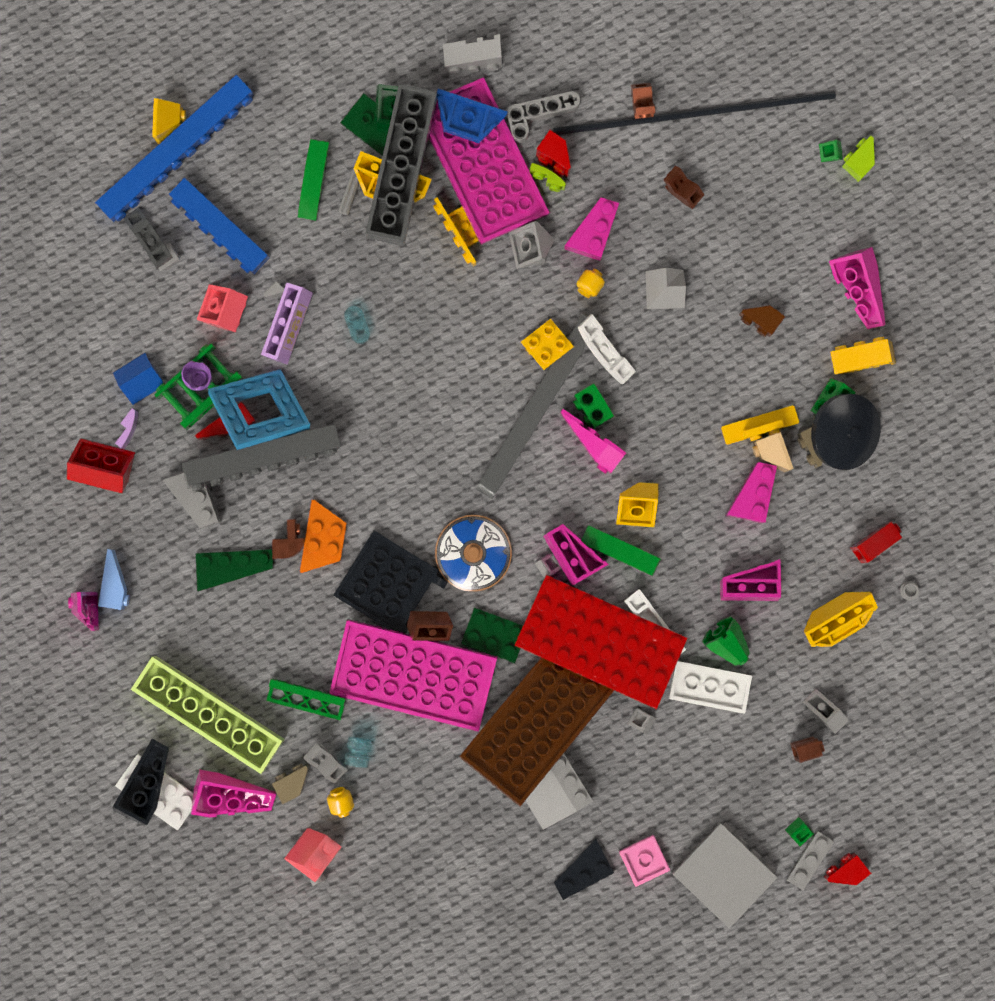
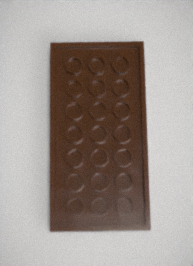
[459,658,614,807]

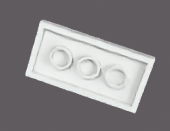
[669,661,752,714]
[115,754,194,831]

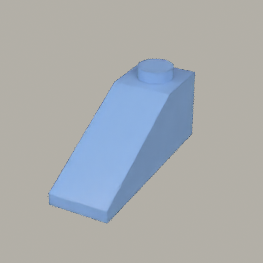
[98,549,130,610]

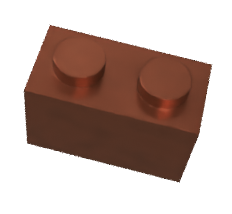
[407,611,453,641]

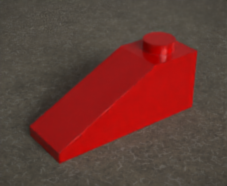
[195,402,257,440]

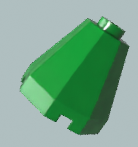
[702,616,750,666]

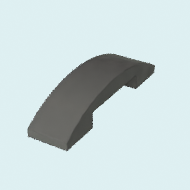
[123,208,173,269]

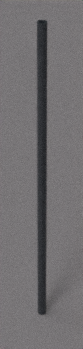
[553,91,836,135]

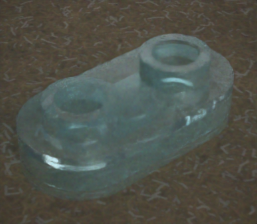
[344,306,370,344]

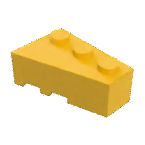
[830,337,896,375]

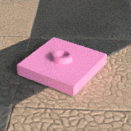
[619,835,670,887]

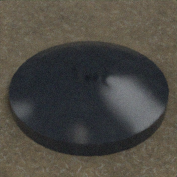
[811,393,881,470]

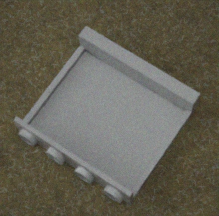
[672,822,777,929]

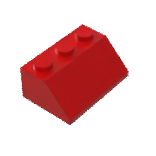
[67,438,135,493]

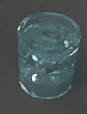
[344,736,373,768]

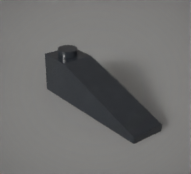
[113,739,169,826]

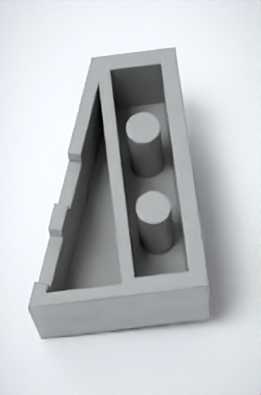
[443,34,502,74]
[163,473,221,529]

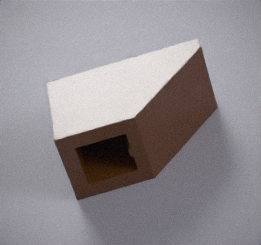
[739,305,786,337]

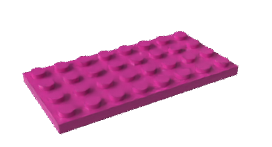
[429,77,550,245]
[329,619,497,732]

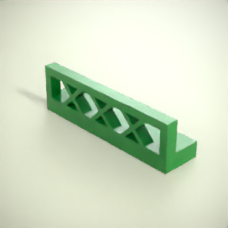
[266,678,347,720]

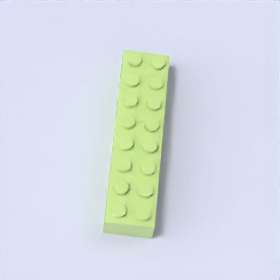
[131,656,285,774]

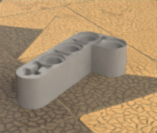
[507,91,580,144]

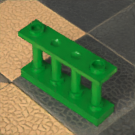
[154,344,244,430]

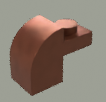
[631,83,655,119]
[663,165,704,209]
[272,519,305,559]

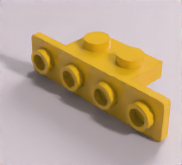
[433,197,479,267]
[721,405,799,445]

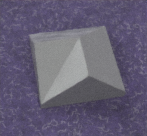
[509,221,554,269]
[645,268,686,309]

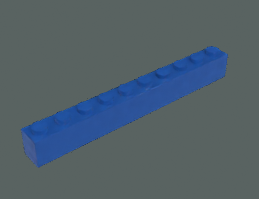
[95,75,254,222]

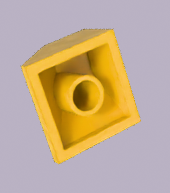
[152,98,186,144]
[616,482,658,527]

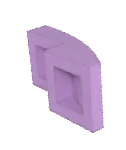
[115,408,138,449]

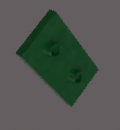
[340,93,390,157]

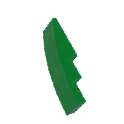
[297,139,330,221]
[581,525,661,576]

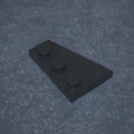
[554,838,614,900]

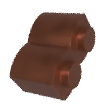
[790,736,825,763]

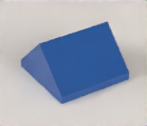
[113,353,164,405]

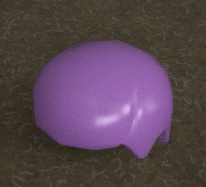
[181,361,212,391]

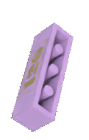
[261,283,313,364]

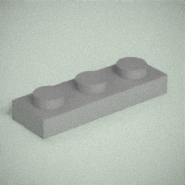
[786,831,834,890]

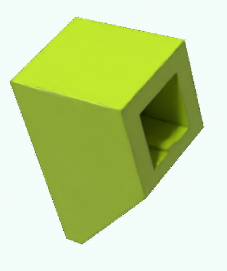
[842,136,875,182]

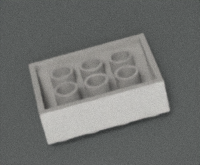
[526,754,593,830]

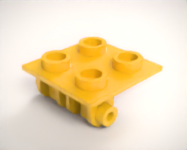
[521,319,574,370]

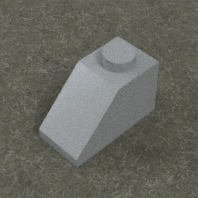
[803,689,849,734]

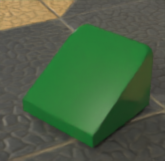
[819,140,843,162]
[785,817,814,846]

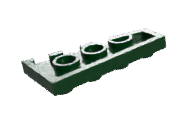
[195,549,274,592]

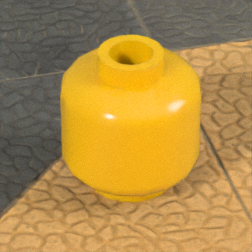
[576,269,605,298]
[327,787,354,818]

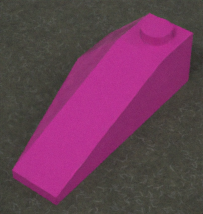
[560,409,626,474]
[68,592,99,631]

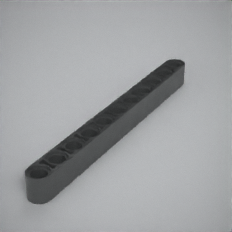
[476,312,601,499]

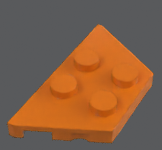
[300,500,347,573]

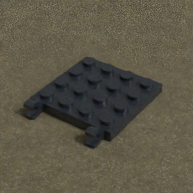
[333,530,448,635]

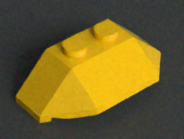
[353,151,432,203]
[804,592,878,647]

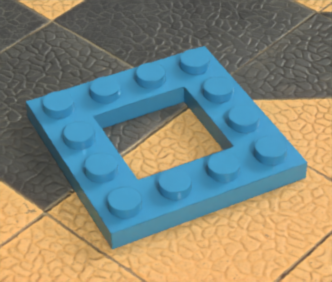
[208,369,310,450]

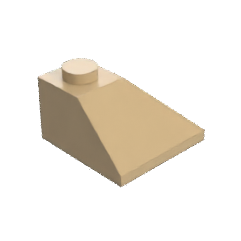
[752,432,794,472]

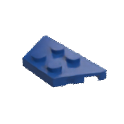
[437,89,508,144]

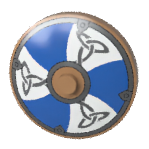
[435,515,512,591]

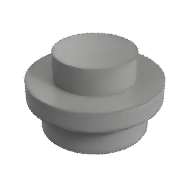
[900,581,919,600]

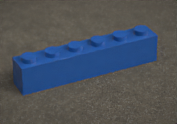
[169,178,270,274]

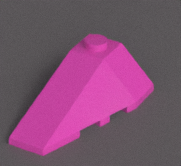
[829,247,885,329]
[191,769,276,818]

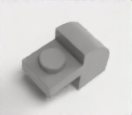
[303,743,348,784]

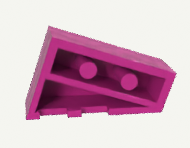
[564,197,619,261]
[726,462,777,523]
[543,524,609,586]
[720,559,781,601]

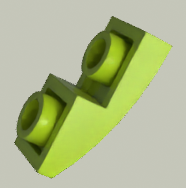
[530,163,566,192]

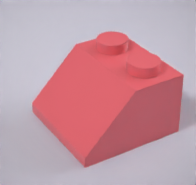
[197,284,248,332]
[284,828,342,882]

